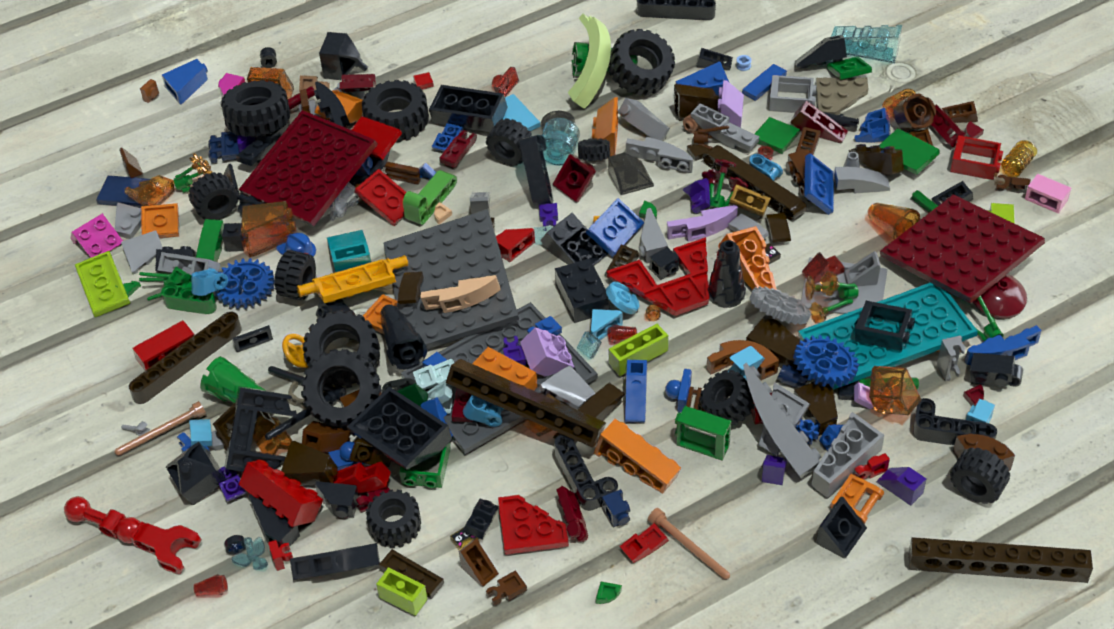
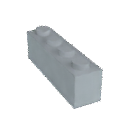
[812,412,884,498]

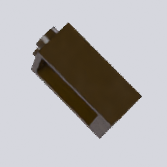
[213,402,276,451]

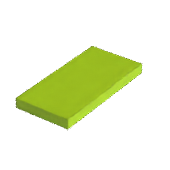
[74,251,130,318]

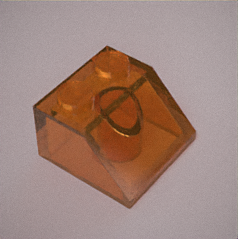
[869,366,921,416]

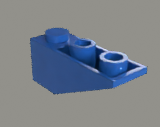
[625,360,647,422]

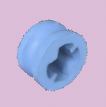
[736,55,751,71]

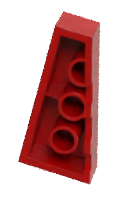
[238,460,324,527]

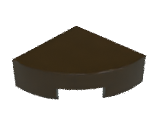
[687,144,709,161]

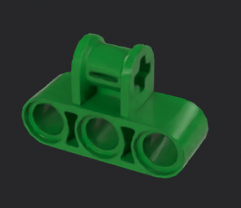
[161,277,217,314]

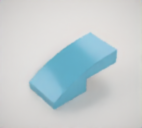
[189,419,212,446]

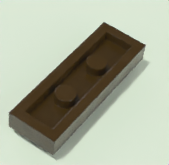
[379,549,444,599]

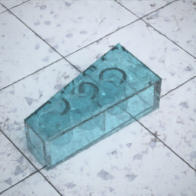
[831,25,902,64]

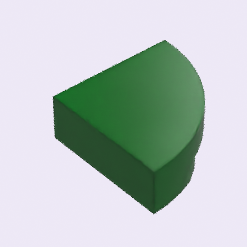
[639,200,657,221]
[166,266,191,285]
[116,281,141,297]
[596,581,622,604]

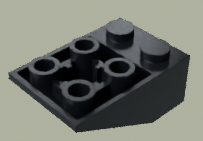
[540,212,608,265]

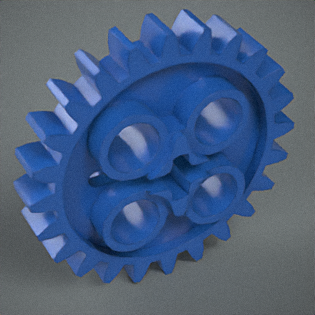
[215,258,275,309]
[793,335,859,388]

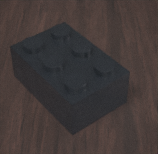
[555,258,610,323]

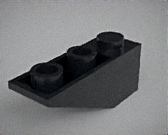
[794,35,847,68]
[249,494,300,547]

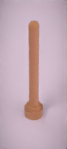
[115,401,206,456]
[647,508,730,580]

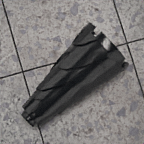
[708,240,746,308]
[380,304,427,370]

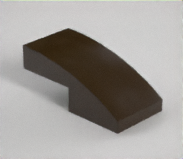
[766,213,791,243]
[398,271,424,304]

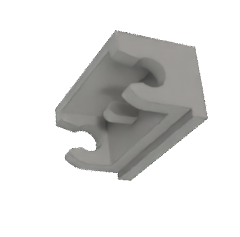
[937,336,965,381]

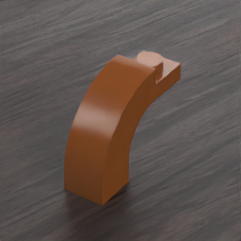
[706,340,779,381]

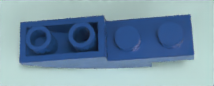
[965,325,1042,365]

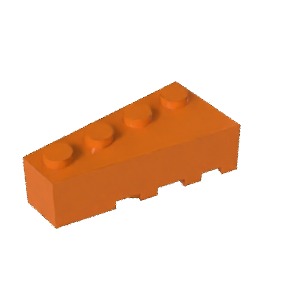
[593,419,681,494]

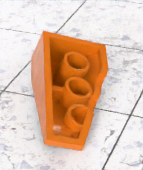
[718,226,777,290]

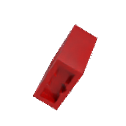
[950,135,1004,180]

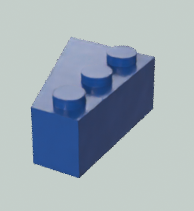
[676,62,730,99]

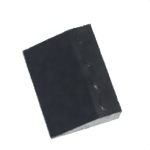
[347,386,452,470]

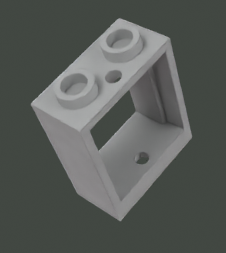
[769,75,817,113]

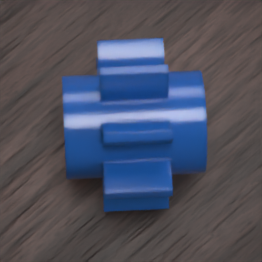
[796,419,819,445]

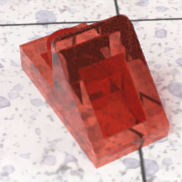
[802,252,845,285]

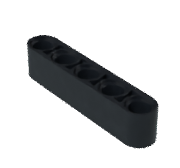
[637,0,716,20]

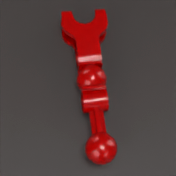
[64,496,202,574]

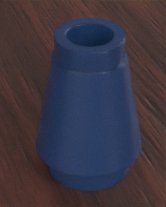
[777,365,808,387]

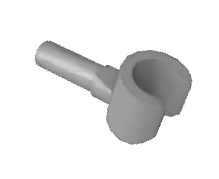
[121,421,150,436]

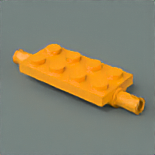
[297,255,408,303]

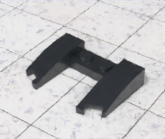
[224,386,297,472]

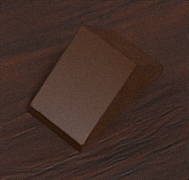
[458,538,499,587]

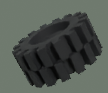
[578,138,610,161]

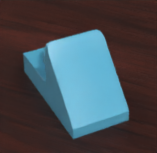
[728,346,765,380]

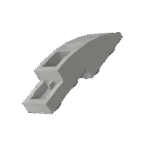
[691,104,759,152]
[626,137,693,173]

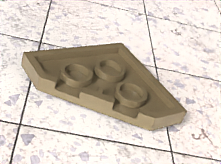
[816,77,869,115]

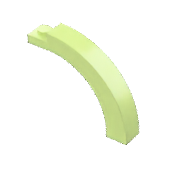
[568,14,611,109]

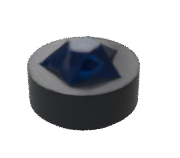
[224,535,247,554]

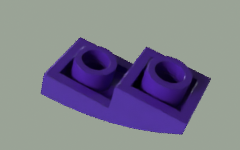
[219,466,246,502]

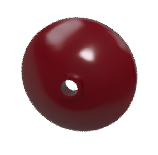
[973,274,1027,319]

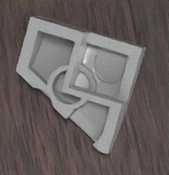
[121,230,162,275]
[539,366,596,410]

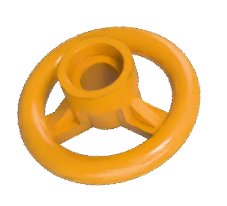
[282,334,308,368]

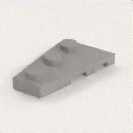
[759,382,810,456]

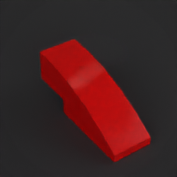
[333,462,391,493]

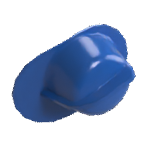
[276,233,316,257]

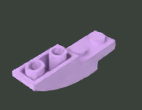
[667,205,738,242]

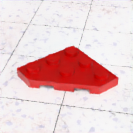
[498,495,569,555]

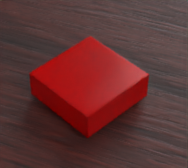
[413,72,434,89]

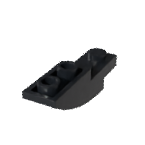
[314,82,350,127]
[236,122,288,166]
[290,543,380,580]

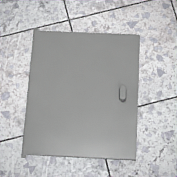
[801,257,888,314]

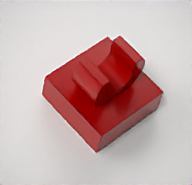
[268,540,293,571]

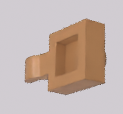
[299,75,330,92]

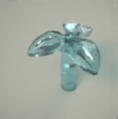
[231,537,268,570]

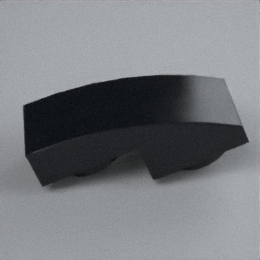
[463,498,499,540]

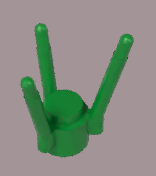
[139,272,181,301]
[975,296,1004,341]

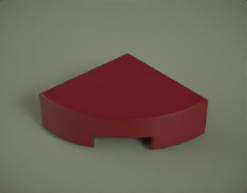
[966,121,984,139]
[963,384,984,406]

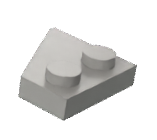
[115,203,141,239]

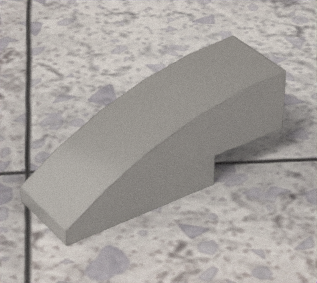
[834,167,890,194]

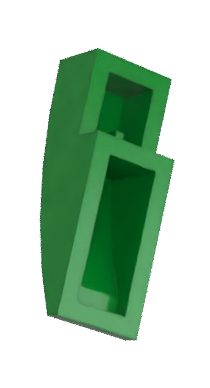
[196,219,224,262]

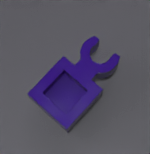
[539,203,558,231]
[503,336,526,365]

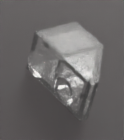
[330,182,359,221]

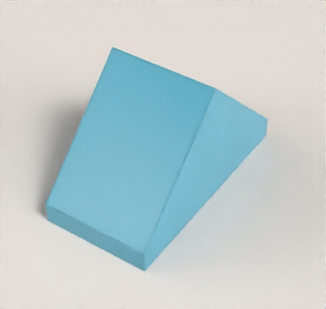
[591,309,623,345]

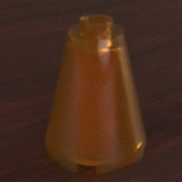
[868,202,921,240]

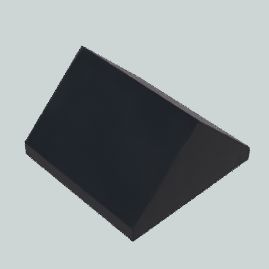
[816,497,867,558]

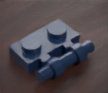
[208,131,240,163]

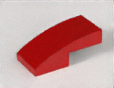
[619,523,669,563]

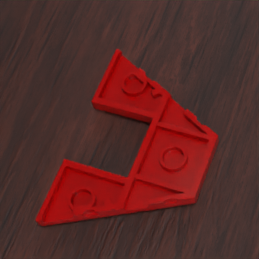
[606,237,709,316]

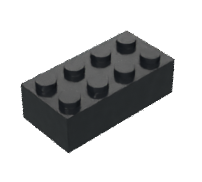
[429,85,508,132]

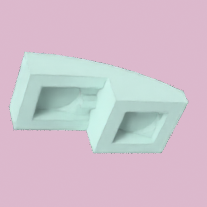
[413,359,454,390]

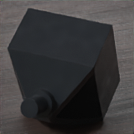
[319,32,368,80]
[166,442,227,505]

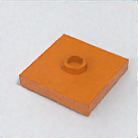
[141,203,179,238]

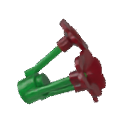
[702,159,748,209]

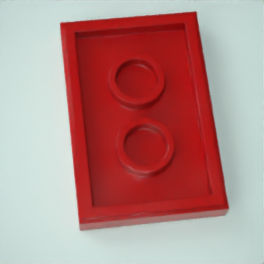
[351,116,402,160]
[354,169,407,226]

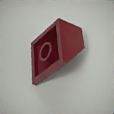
[552,154,596,202]

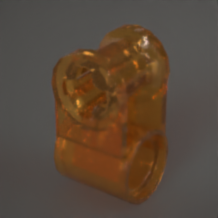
[882,89,916,119]

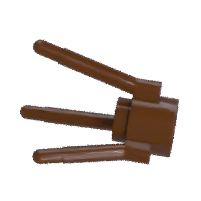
[694,126,729,150]

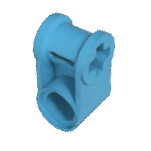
[749,154,783,181]
[192,268,228,296]
[463,395,504,427]

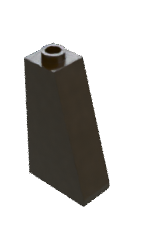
[746,315,809,377]

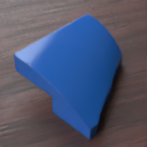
[855,108,891,143]

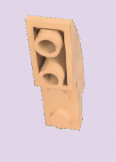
[421,275,500,313]

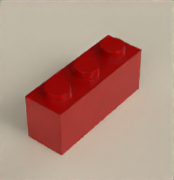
[132,320,195,371]

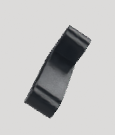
[520,135,554,207]
[913,398,997,446]
[555,434,618,511]

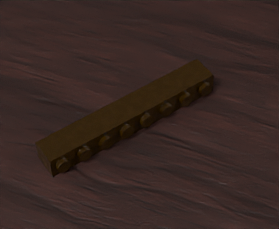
[446,359,606,448]

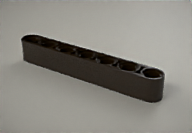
[703,145,807,221]
[129,311,242,404]

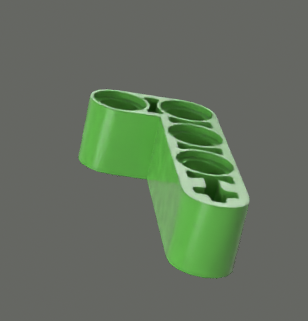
[403,170,457,225]

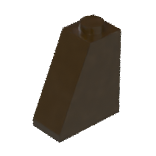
[674,84,720,121]
[794,381,838,436]
[281,441,338,486]

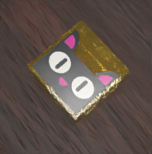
[450,528,480,550]

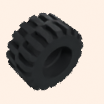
[486,118,532,166]
[188,172,239,220]
[274,250,316,301]
[700,370,755,425]
[950,447,1011,504]
[366,489,422,548]

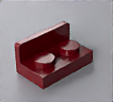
[339,74,376,92]

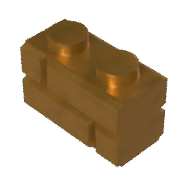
[729,185,770,217]

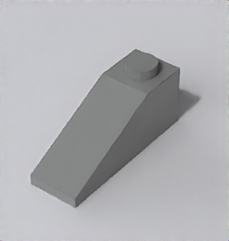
[618,98,670,141]
[639,208,668,263]
[158,252,221,277]

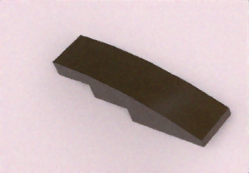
[553,382,625,444]

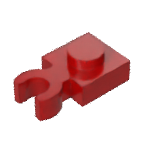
[854,453,890,480]

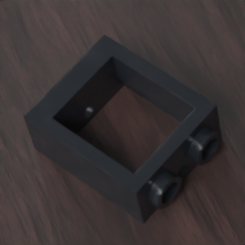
[855,300,915,351]

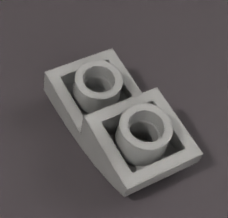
[728,214,769,239]

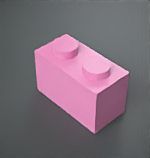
[1025,174,1071,214]

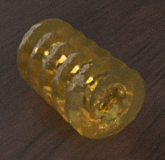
[1001,140,1037,177]

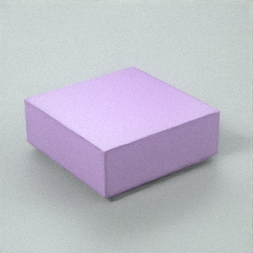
[854,382,875,409]

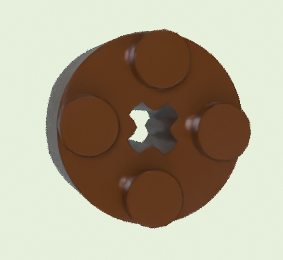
[893,93,936,133]

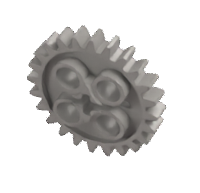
[749,286,811,325]

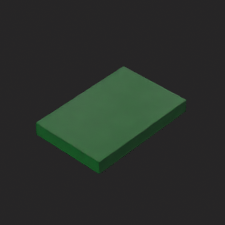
[880,128,940,175]

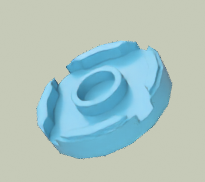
[606,282,640,314]

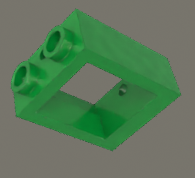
[674,406,731,461]
[399,442,451,488]

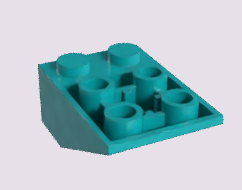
[327,230,371,273]

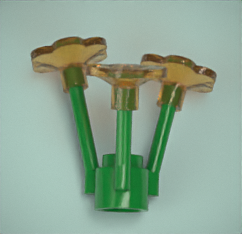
[805,271,859,323]

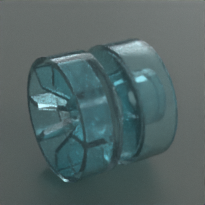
[542,118,580,166]

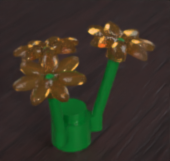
[174,153,212,193]

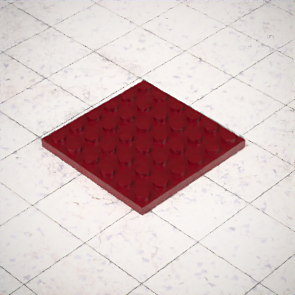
[239,110,378,227]
[880,194,1045,304]

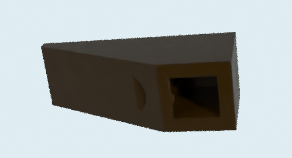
[848,144,904,175]

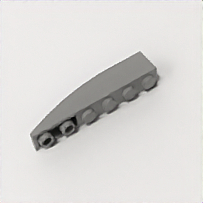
[743,363,822,479]

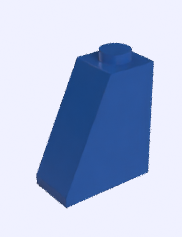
[162,59,208,105]

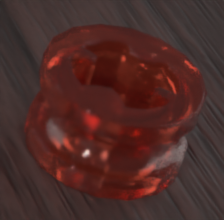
[758,146,774,160]

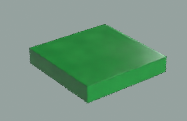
[827,56,872,80]
[755,117,800,154]

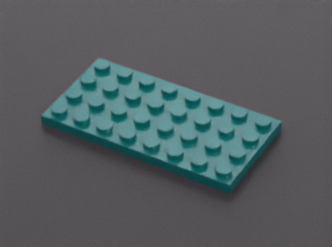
[798,283,978,390]

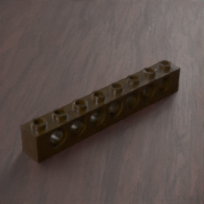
[908,537,1093,583]

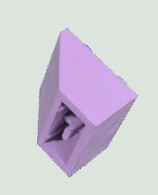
[718,80,744,128]
[520,327,574,376]

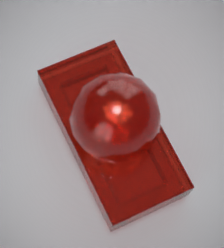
[492,67,519,97]

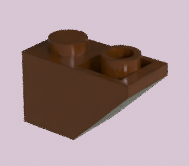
[302,421,350,452]

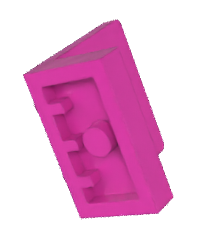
[70,213,123,258]

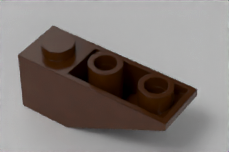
[786,149,811,202]

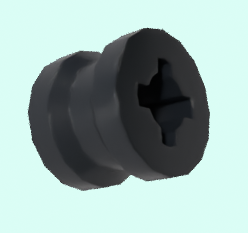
[260,47,277,68]

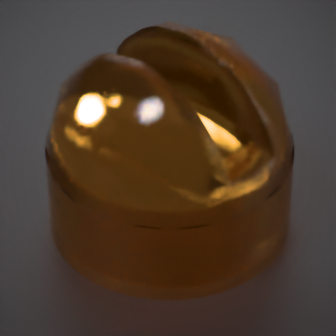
[645,304,661,321]

